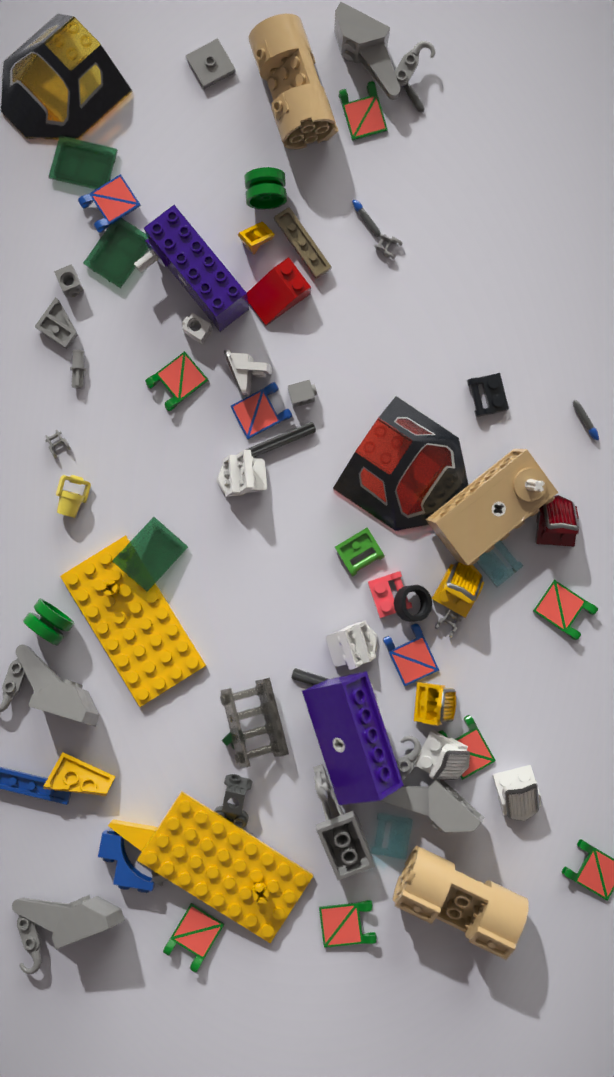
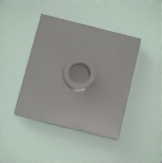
[185,38,236,89]

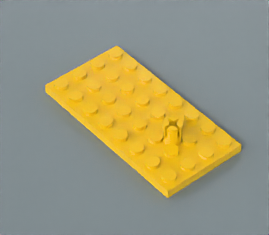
[60,535,207,707]
[137,791,313,943]

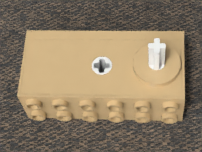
[426,449,559,566]

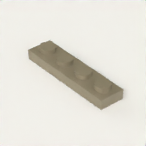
[274,207,332,279]

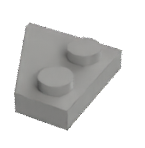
[35,297,78,349]

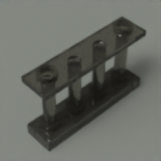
[220,677,289,767]

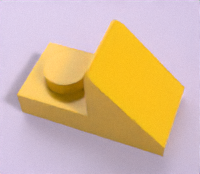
[238,221,275,255]

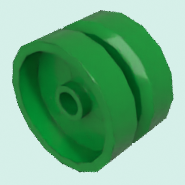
[244,167,287,210]
[23,598,75,646]

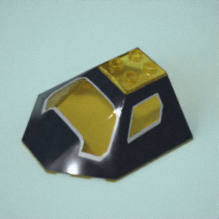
[1,14,132,140]

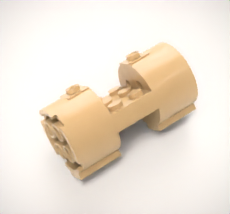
[248,14,338,149]
[393,846,529,960]

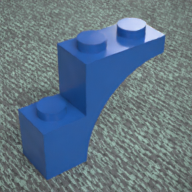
[98,830,155,893]

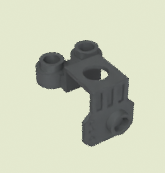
[214,774,253,828]

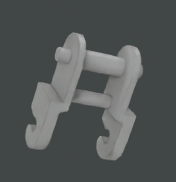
[374,234,403,260]
[45,430,71,458]
[435,609,462,638]

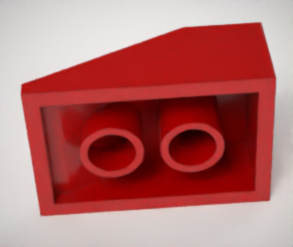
[247,257,311,326]

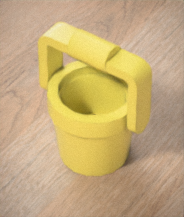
[56,475,91,518]

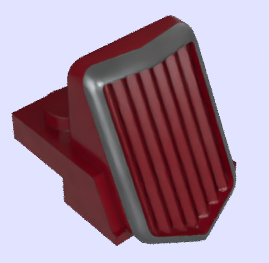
[535,495,579,547]

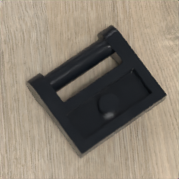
[467,373,509,417]

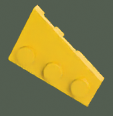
[43,752,115,796]

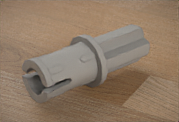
[70,350,86,389]

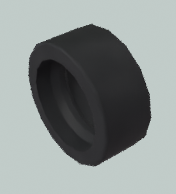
[394,585,432,622]

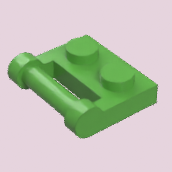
[334,527,385,577]

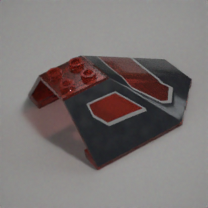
[333,396,468,531]

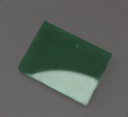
[48,135,118,190]
[83,218,149,289]
[112,517,188,592]

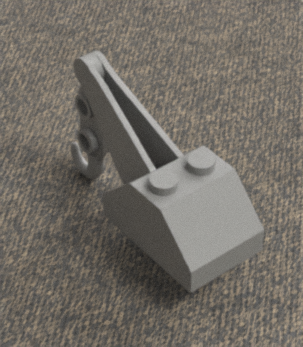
[334,2,435,100]
[0,645,99,726]
[380,736,484,832]
[313,764,375,880]
[12,895,125,974]

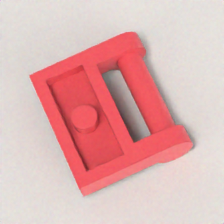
[368,571,412,618]

